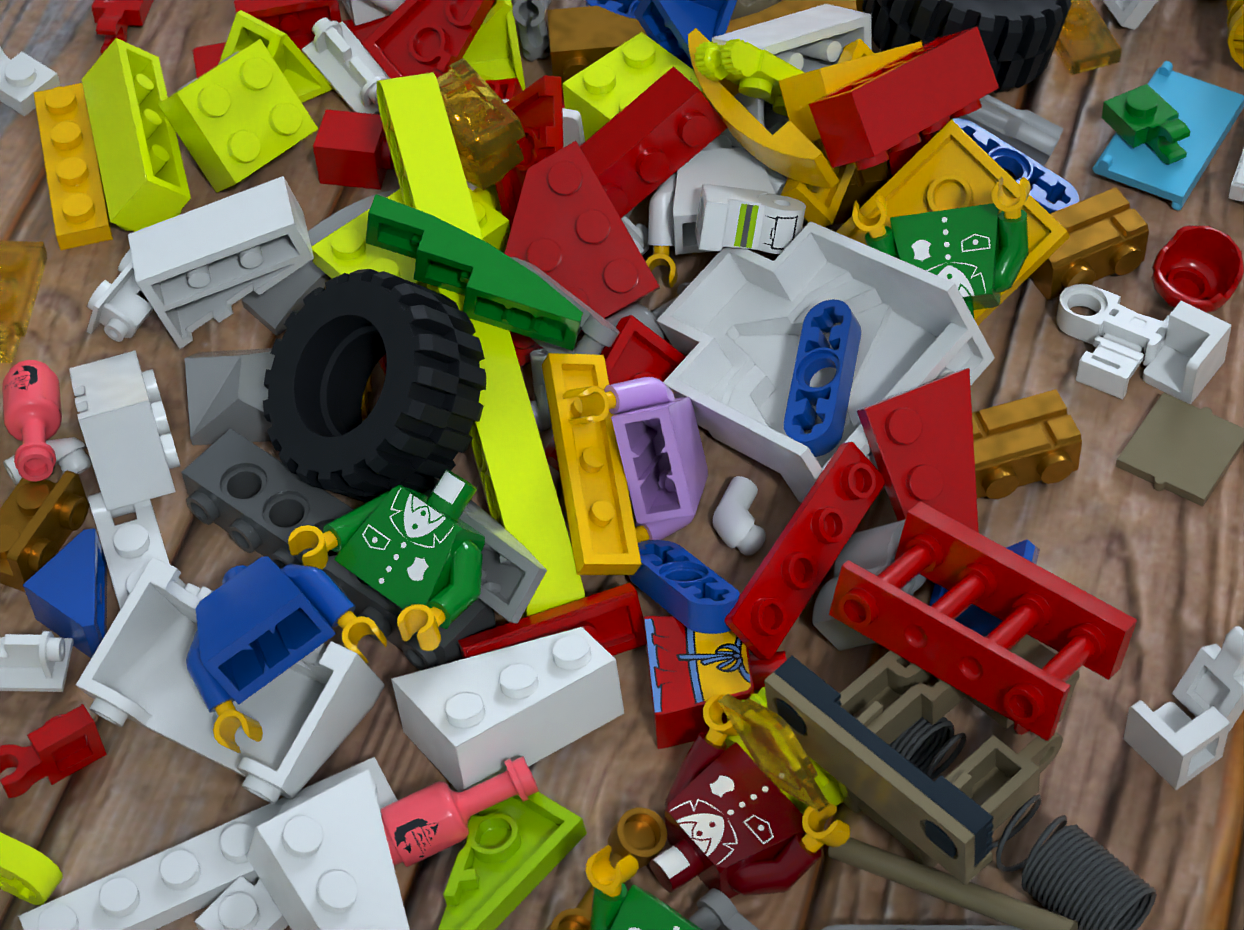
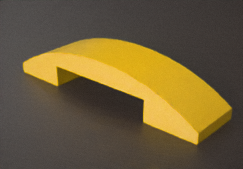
[688,28,839,189]

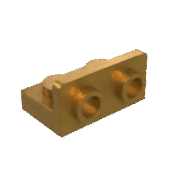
[0,470,90,592]

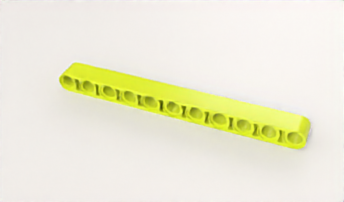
[376,72,585,619]

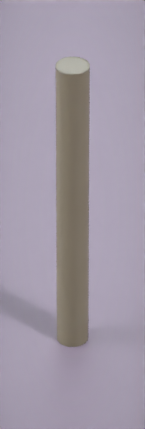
[828,837,1078,930]

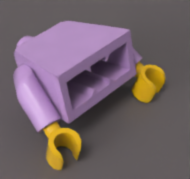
[563,377,708,542]

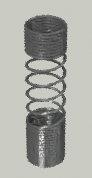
[889,716,1156,930]

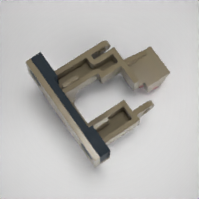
[764,635,1080,885]

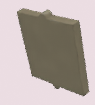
[1116,392,1244,507]

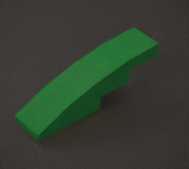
[366,194,583,351]

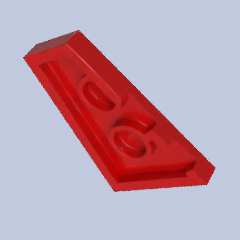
[361,0,495,90]
[857,368,979,533]

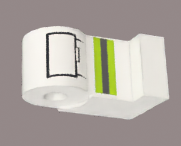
[695,184,806,254]

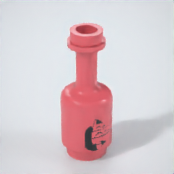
[2,360,62,482]
[380,756,539,867]

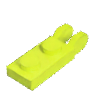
[694,39,805,116]

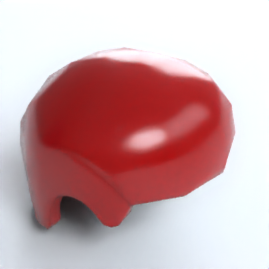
[1151,226,1244,313]

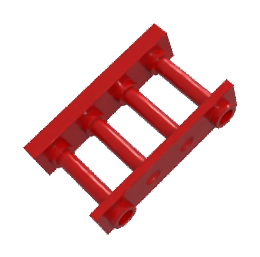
[829,501,1137,741]

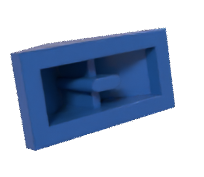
[23,528,107,658]

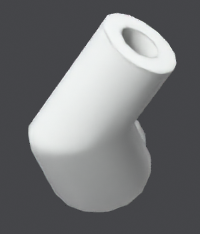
[713,476,766,556]

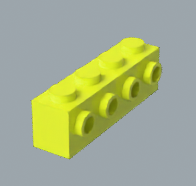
[82,38,191,232]

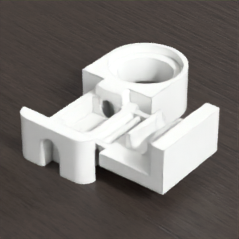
[1056,284,1169,400]

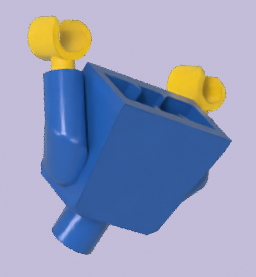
[186,556,387,753]

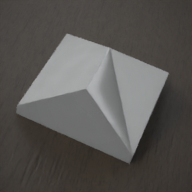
[185,348,275,445]

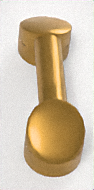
[546,807,667,930]

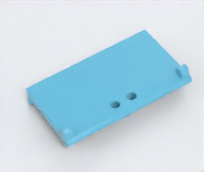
[1093,61,1244,211]

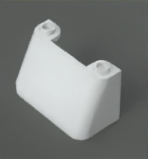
[76,556,385,804]

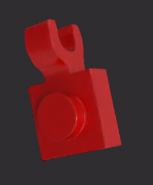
[91,0,154,54]
[0,704,107,798]

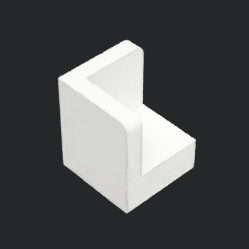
[1142,301,1232,404]
[1123,701,1231,790]

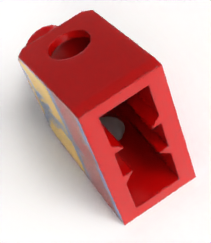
[644,616,787,749]

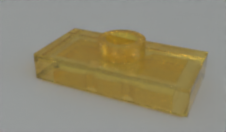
[1055,0,1122,75]

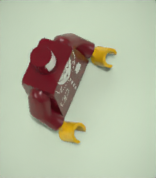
[650,693,850,899]

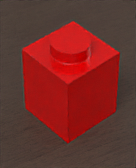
[313,109,394,190]

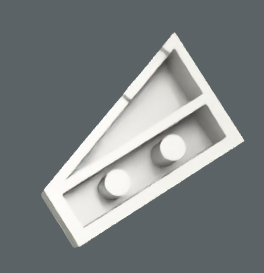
[712,4,872,147]
[128,176,314,349]
[69,351,180,511]
[391,627,624,792]
[247,768,410,930]

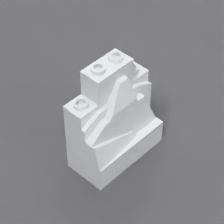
[656,221,995,503]

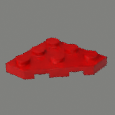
[504,141,660,369]

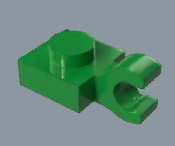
[1101,84,1191,165]

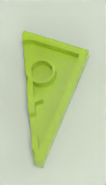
[438,792,587,930]

